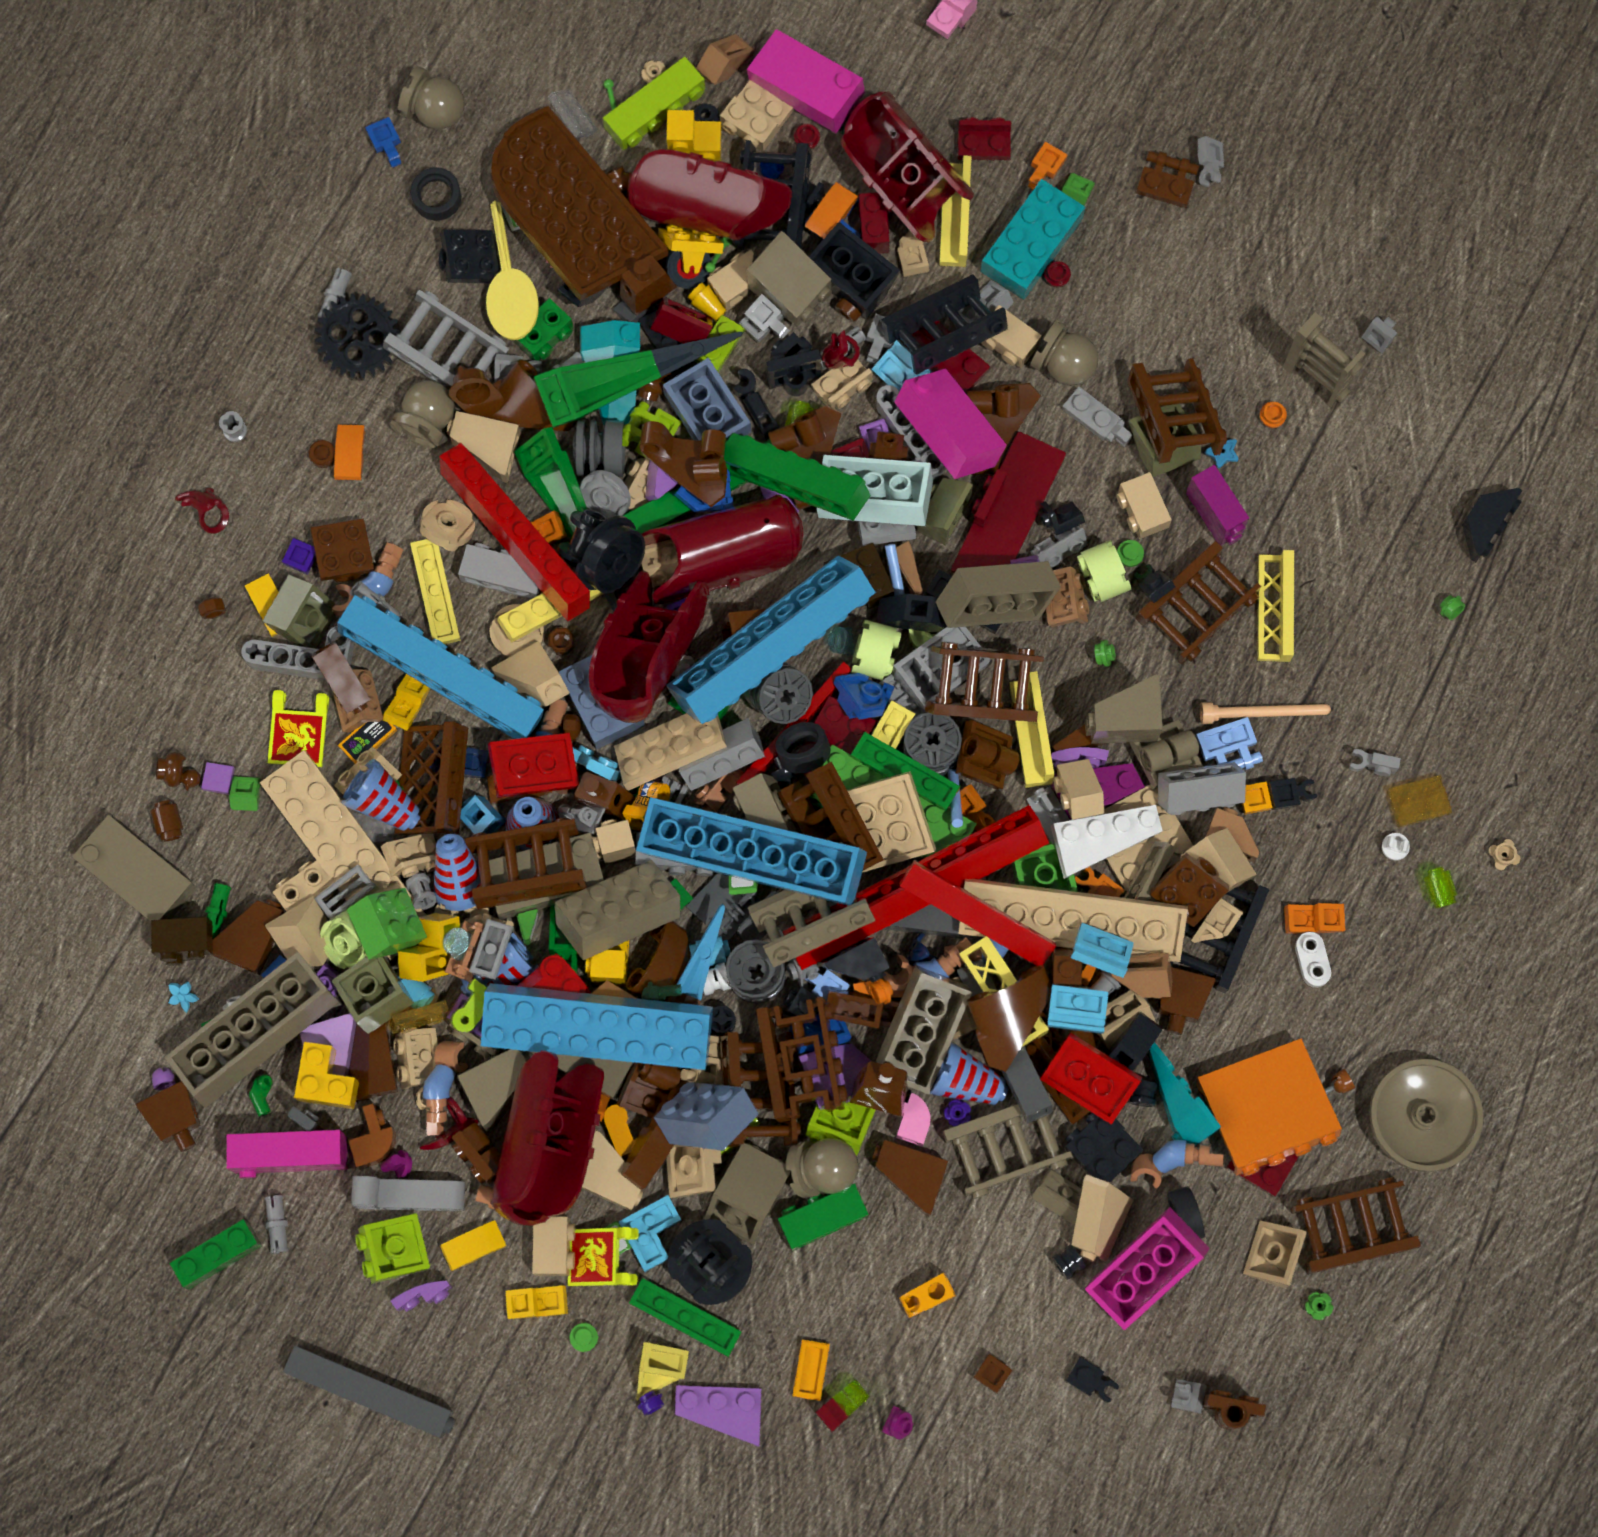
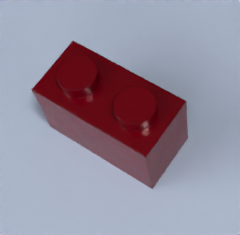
[858,193,890,254]

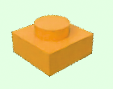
[1242,781,1272,815]

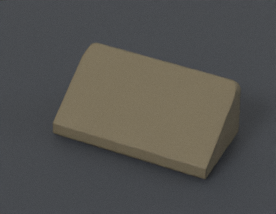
[1032,1168,1082,1225]

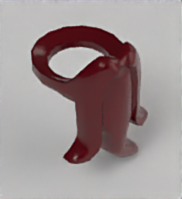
[821,330,860,369]
[175,488,229,534]
[419,1096,479,1150]

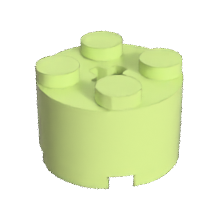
[1077,540,1131,602]
[851,619,901,680]
[320,908,367,969]

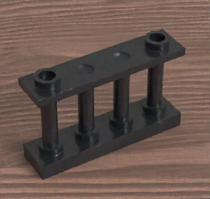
[731,140,813,250]
[881,274,1008,375]
[1170,885,1269,993]

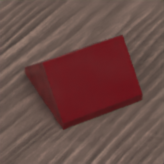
[651,296,713,344]

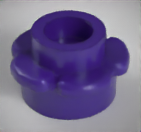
[944,1100,971,1127]
[637,1391,664,1416]

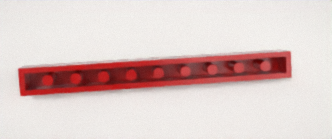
[782,805,1049,970]

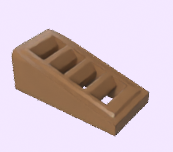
[896,541,923,595]

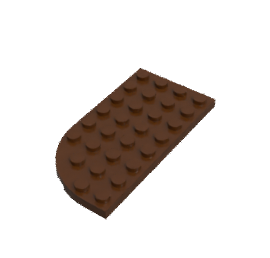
[491,106,669,301]

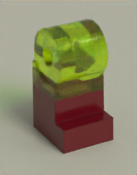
[815,1379,870,1432]

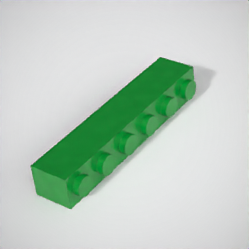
[724,433,871,521]

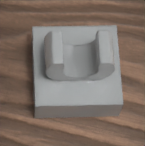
[1362,317,1397,353]
[1171,1379,1207,1414]

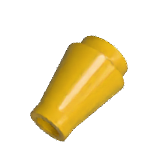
[688,282,727,322]

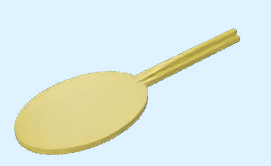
[486,201,539,340]

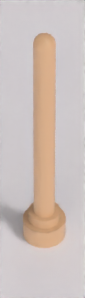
[1200,702,1331,724]

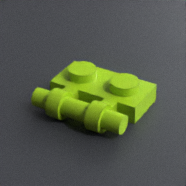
[622,402,682,457]

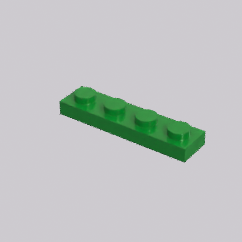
[851,732,960,812]
[629,1278,742,1358]

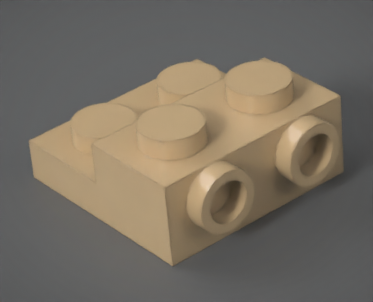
[720,80,793,151]
[666,1145,722,1198]

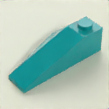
[580,320,640,426]
[1147,1042,1221,1147]

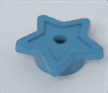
[1204,439,1239,468]

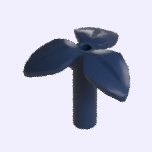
[905,933,938,964]

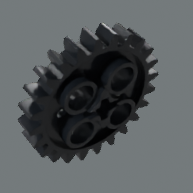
[314,293,401,381]

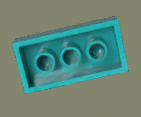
[980,179,1085,300]

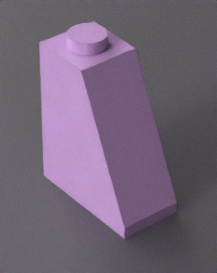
[300,1013,356,1077]

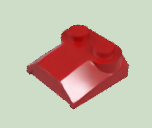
[517,953,592,994]

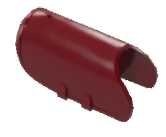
[840,91,974,243]
[627,149,792,240]
[642,494,804,604]
[589,571,708,723]
[490,1050,604,1226]

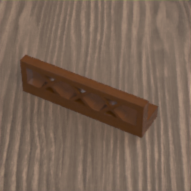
[1024,1011,1091,1125]

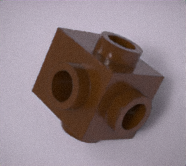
[869,432,908,461]

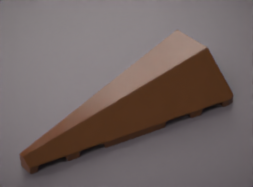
[348,1022,398,1102]

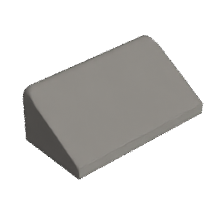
[958,280,1013,324]
[469,919,514,980]

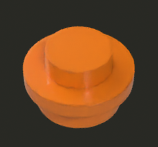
[1260,401,1287,428]
[869,978,893,1004]

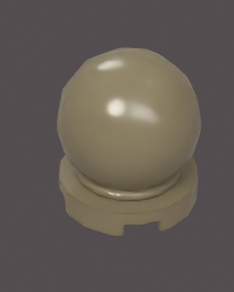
[398,66,464,130]
[1030,320,1098,386]
[390,380,455,449]
[786,1138,858,1198]

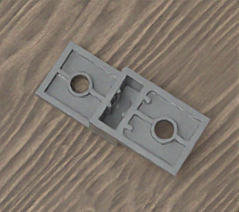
[871,627,992,735]

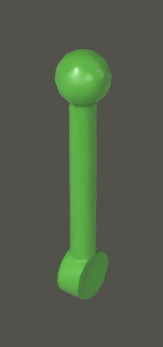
[604,79,616,110]
[705,237,732,273]

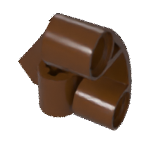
[484,359,578,431]
[966,383,1041,475]
[768,405,841,511]
[639,421,727,507]
[626,921,691,1002]
[966,965,1052,1072]

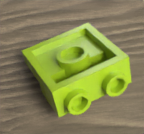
[806,1101,876,1156]
[355,1213,430,1284]

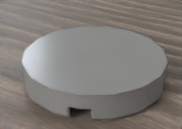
[579,470,631,519]

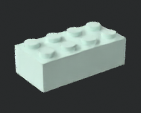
[817,455,933,526]

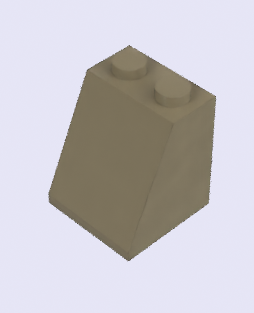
[747,231,832,327]
[1085,675,1163,744]
[458,1049,531,1132]
[704,1143,791,1245]

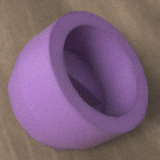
[152,1067,176,1090]

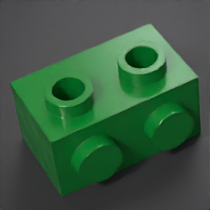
[513,298,573,361]

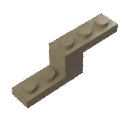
[1124,841,1176,902]

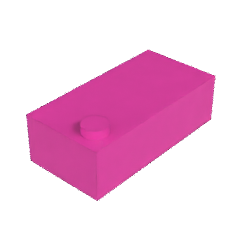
[747,29,865,133]
[894,369,1007,479]
[227,1130,348,1179]
[1085,1207,1210,1331]

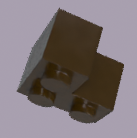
[823,543,894,609]
[151,917,213,966]

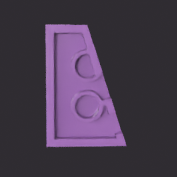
[675,1386,761,1446]

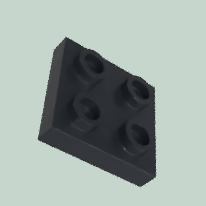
[438,229,499,283]
[766,349,821,397]

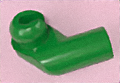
[249,1074,273,1117]

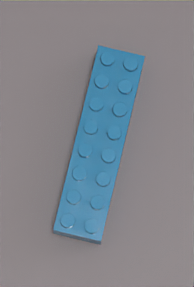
[666,556,876,724]
[337,595,544,739]
[636,797,867,906]
[481,983,713,1070]

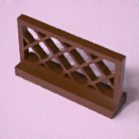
[395,721,469,835]

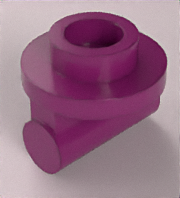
[380,1150,412,1178]
[881,1406,913,1440]

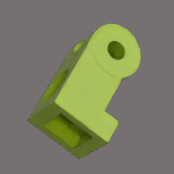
[451,979,487,1032]

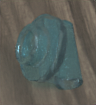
[828,626,854,656]
[443,928,471,961]

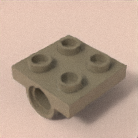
[1129,720,1203,790]

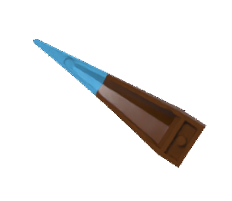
[617,904,725,1118]

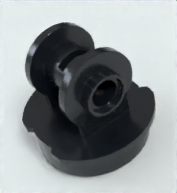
[557,509,645,594]
[668,1219,752,1305]

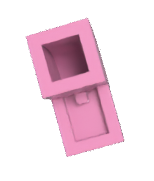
[926,0,977,39]
[896,1093,930,1147]

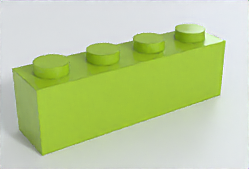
[603,57,705,151]

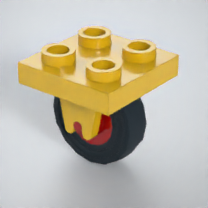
[658,225,724,289]

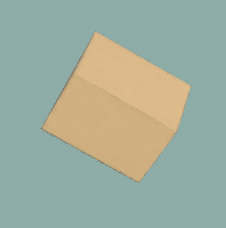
[1180,828,1257,892]
[265,896,328,967]
[1243,1220,1307,1288]

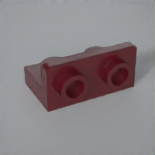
[958,117,1012,160]

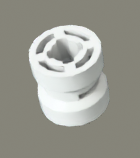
[703,962,732,996]

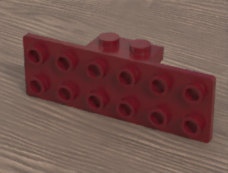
[951,432,1066,573]

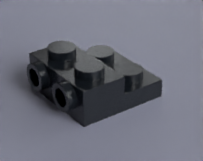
[1064,1113,1144,1183]

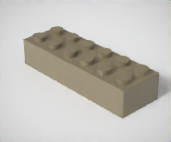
[164,952,338,1108]

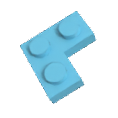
[572,745,621,781]
[619,1195,682,1272]

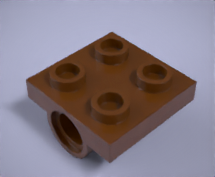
[310,518,374,582]
[956,720,1019,789]
[1150,853,1230,927]
[452,1123,501,1186]
[1202,1390,1266,1430]

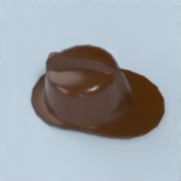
[449,365,504,417]

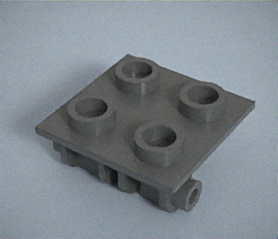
[686,873,761,941]

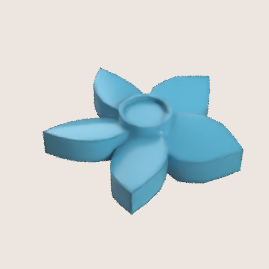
[169,981,199,1013]

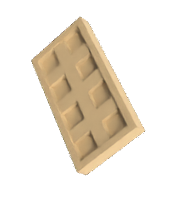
[614,713,727,791]

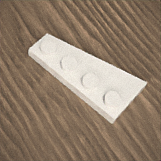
[1050,805,1163,879]

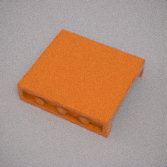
[1197,1039,1342,1176]

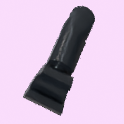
[733,369,779,440]

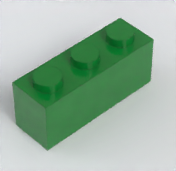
[778,1184,869,1251]
[169,1219,262,1290]

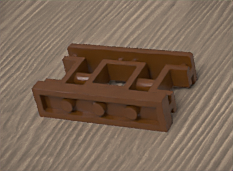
[756,996,848,1122]

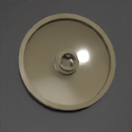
[1369,1059,1483,1172]

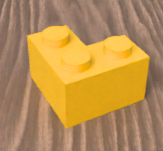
[667,110,722,161]
[398,913,460,982]
[586,940,630,987]
[294,1042,359,1109]

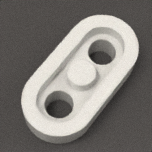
[1295,932,1331,987]

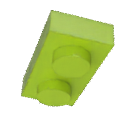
[695,315,744,373]

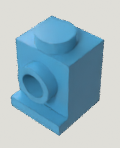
[460,795,506,834]

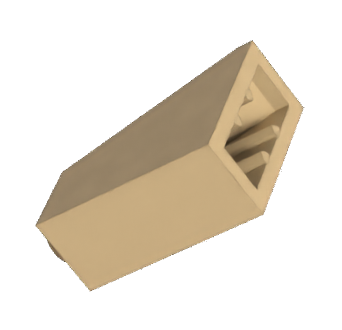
[447,411,521,483]
[491,641,570,706]
[581,1130,643,1210]
[1072,1175,1133,1262]

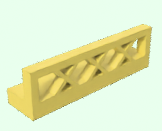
[939,156,971,267]
[1257,550,1294,662]
[1009,671,1054,788]
[959,937,1049,1048]

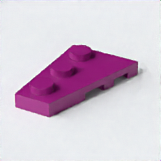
[1051,763,1145,820]

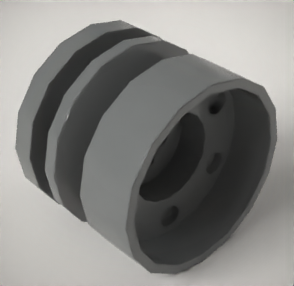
[573,420,625,477]
[744,661,813,724]
[902,712,962,776]
[726,940,786,1004]

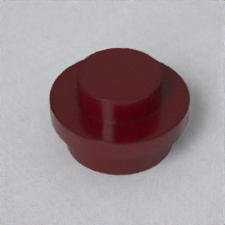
[794,124,820,149]
[1044,261,1071,287]

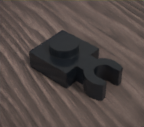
[1134,564,1176,603]
[1267,778,1317,810]
[1065,1357,1119,1403]

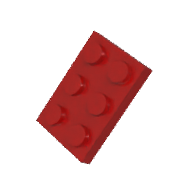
[488,733,579,798]
[1040,1032,1142,1125]

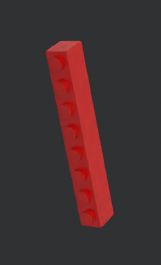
[439,443,590,622]

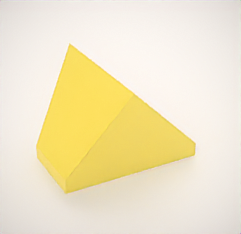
[636,1342,689,1401]

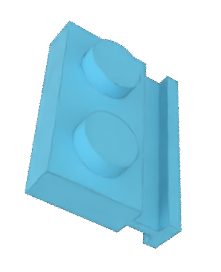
[871,340,933,392]
[1071,923,1134,978]
[1047,985,1108,1034]

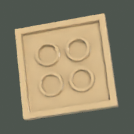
[847,771,936,872]
[1094,784,1193,893]

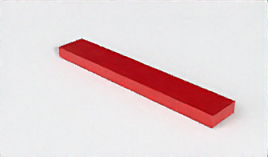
[736,662,851,785]
[899,860,1056,966]

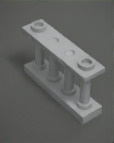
[383,290,509,389]

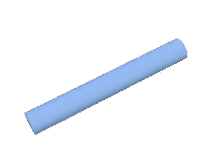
[885,544,905,596]
[947,769,963,828]

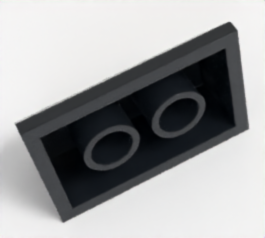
[808,222,900,319]
[817,937,890,983]

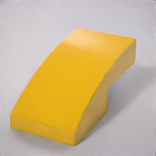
[245,573,279,637]
[383,674,430,731]
[440,1220,507,1271]
[505,1285,568,1319]

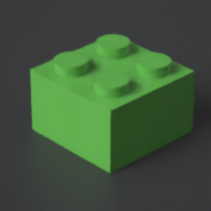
[1011,844,1078,892]
[346,888,427,960]

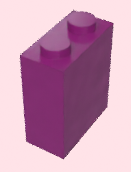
[1186,464,1249,546]

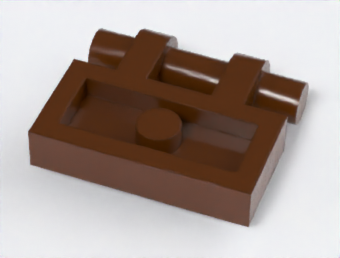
[1136,151,1199,208]

